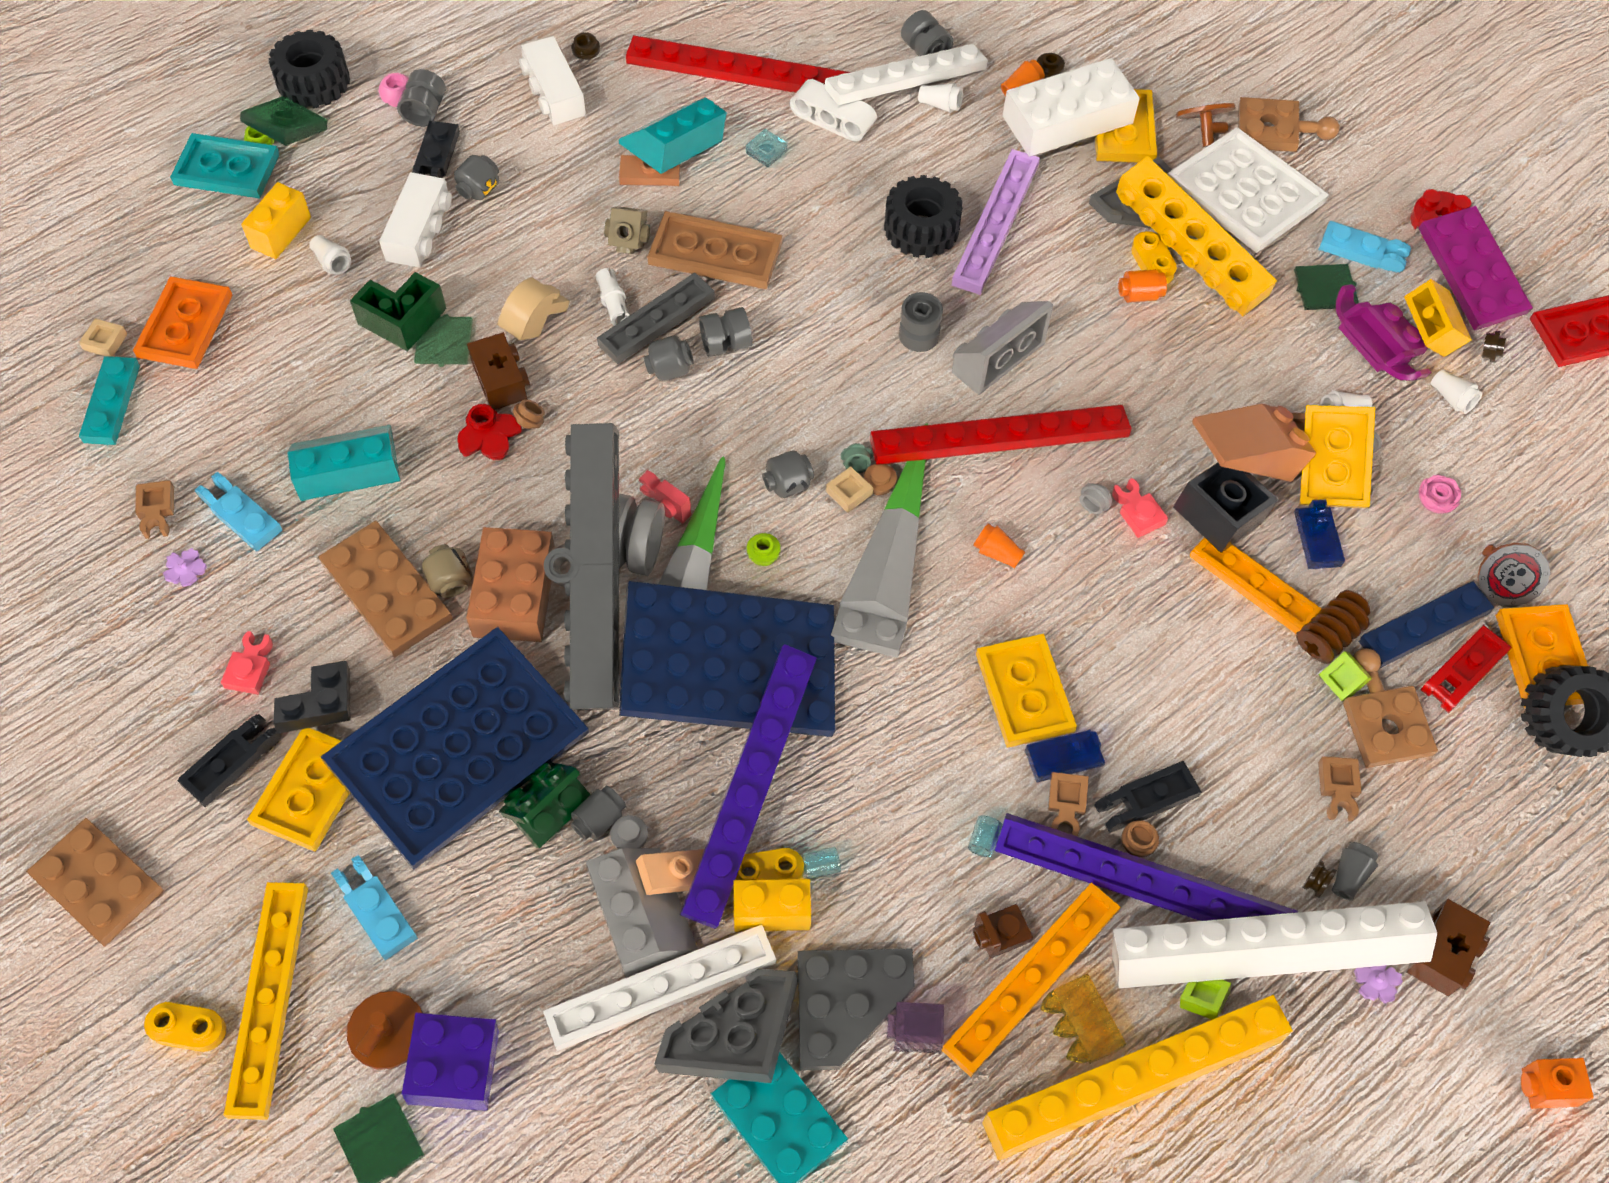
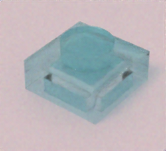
[746,129,788,168]

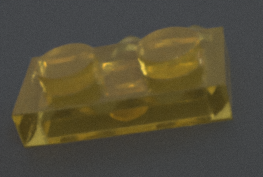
[1040,973,1126,1064]

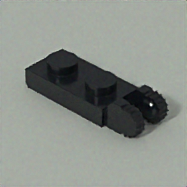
[412,121,460,178]
[177,714,281,807]
[1094,761,1202,833]

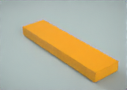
[1190,537,1322,634]

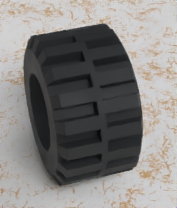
[268,30,350,108]
[884,175,963,258]
[1521,665,1609,757]

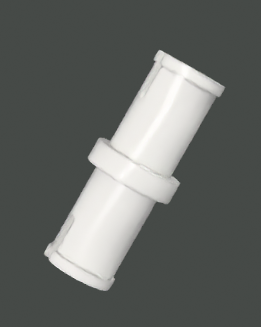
[596,268,630,326]

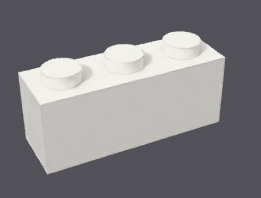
[519,36,586,125]
[379,172,452,268]

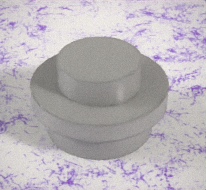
[1079,483,1112,514]
[610,815,648,849]

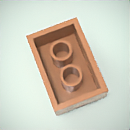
[466,527,555,642]

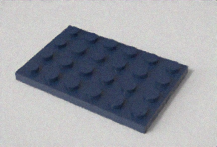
[619,581,835,737]
[321,626,589,870]

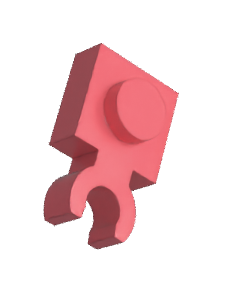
[639,470,691,524]
[1112,478,1168,538]
[221,631,273,695]

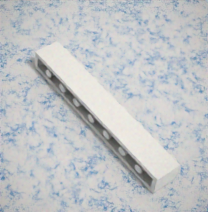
[1112,901,1437,989]

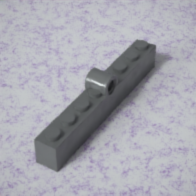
[544,423,619,710]

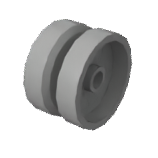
[619,493,665,576]

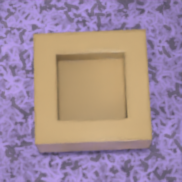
[79,318,127,357]
[826,466,873,513]

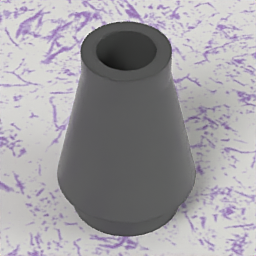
[1332,842,1378,901]

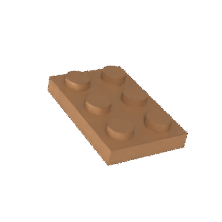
[26,818,164,947]

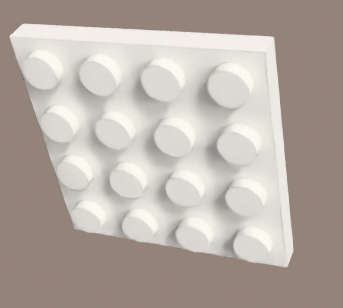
[1167,127,1329,253]

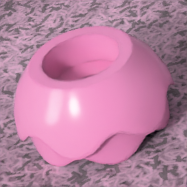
[378,73,409,107]
[1419,475,1461,514]

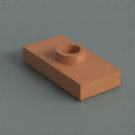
[619,155,680,186]

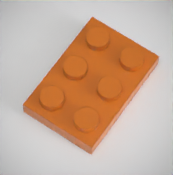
[133,276,233,369]

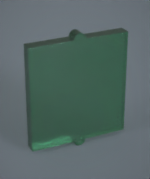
[1294,264,1359,310]
[414,314,473,367]
[333,1093,425,1183]

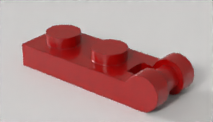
[1420,625,1512,713]

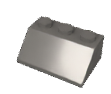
[952,301,1053,395]
[586,848,698,978]

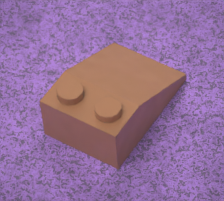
[1192,404,1316,482]

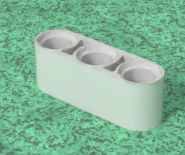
[790,79,877,142]

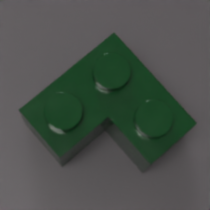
[350,272,447,352]

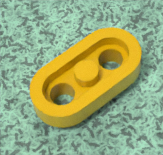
[1131,231,1177,284]
[733,848,804,887]
[144,1002,226,1052]

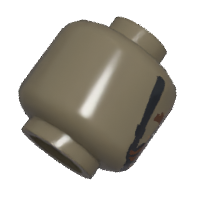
[422,544,473,598]

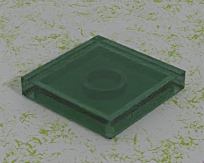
[240,96,328,146]

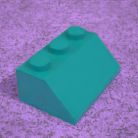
[619,97,727,174]
[287,425,400,501]

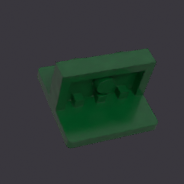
[499,762,591,849]

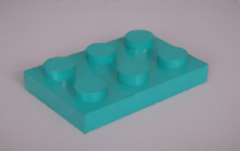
[170,133,280,199]
[711,1052,848,1183]

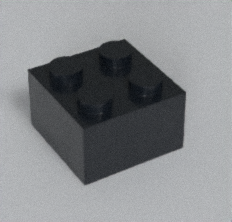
[1173,463,1279,553]

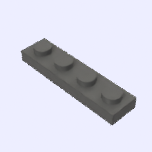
[597,272,715,364]

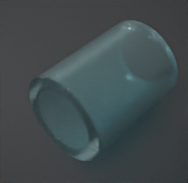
[968,815,1002,857]
[802,847,841,879]

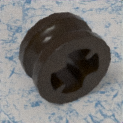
[1302,860,1337,898]

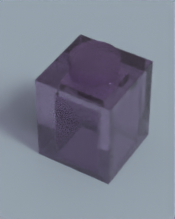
[886,1002,944,1054]

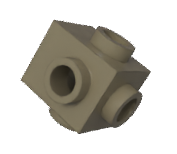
[604,206,650,254]

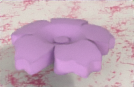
[163,548,207,587]
[1354,965,1403,1004]

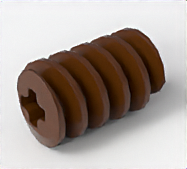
[1296,590,1371,664]

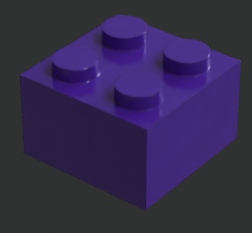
[401,1013,499,1111]

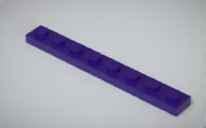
[680,644,817,929]
[995,813,1298,921]

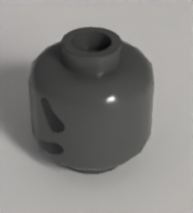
[762,450,814,498]

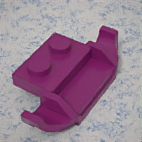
[1336,284,1432,381]

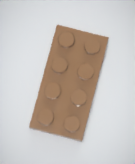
[647,211,782,290]
[318,520,453,658]

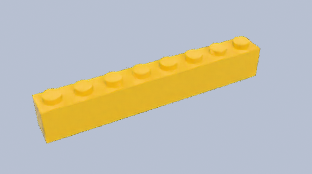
[982,994,1293,1161]

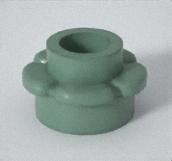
[841,443,873,474]

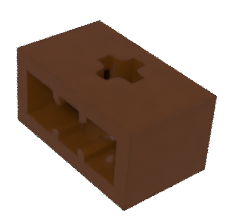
[467,332,530,410]
[1406,899,1491,997]

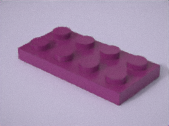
[1418,206,1533,331]

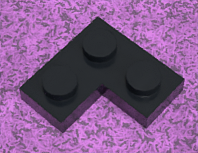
[274,661,351,734]

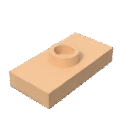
[636,849,704,895]

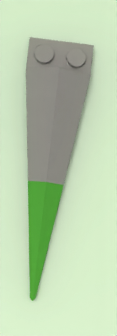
[831,423,928,658]
[619,456,725,684]

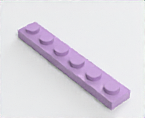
[951,149,1040,295]

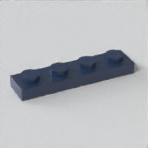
[1358,581,1494,668]

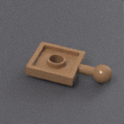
[1238,97,1340,152]
[1343,648,1438,768]

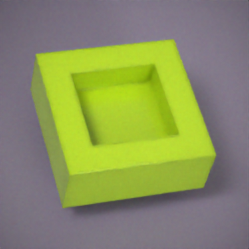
[1318,651,1372,701]
[1180,980,1231,1020]

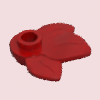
[457,404,522,460]

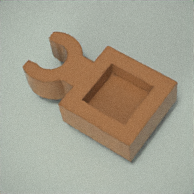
[135,480,174,539]
[1318,756,1362,821]
[1048,772,1089,836]

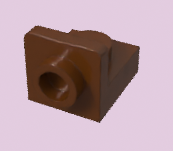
[972,904,1033,959]

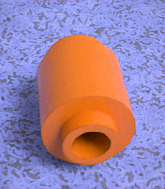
[1118,269,1167,303]

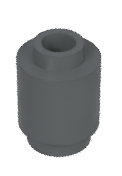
[571,785,626,840]

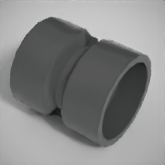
[901,10,954,56]
[397,69,446,127]
[899,292,943,352]
[699,307,753,357]

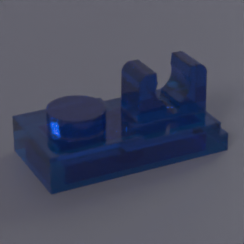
[1294,499,1345,569]
[1025,730,1105,783]

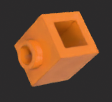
[1521,1058,1594,1109]

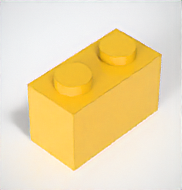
[241,182,312,259]
[1404,279,1472,357]
[733,879,811,932]

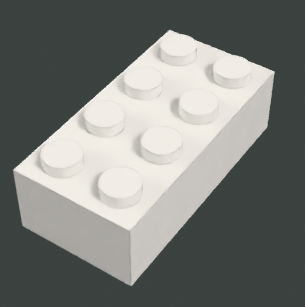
[1003,58,1140,157]

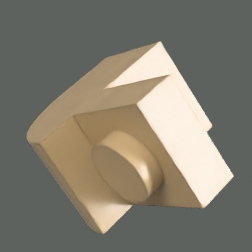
[497,277,570,340]

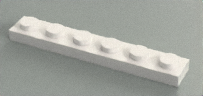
[824,44,988,105]
[543,925,776,1051]

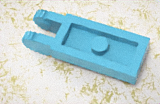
[1318,221,1411,273]
[195,472,283,552]
[331,855,418,961]

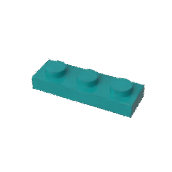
[79,356,140,445]

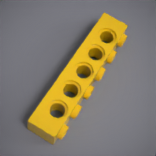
[1116,156,1277,316]

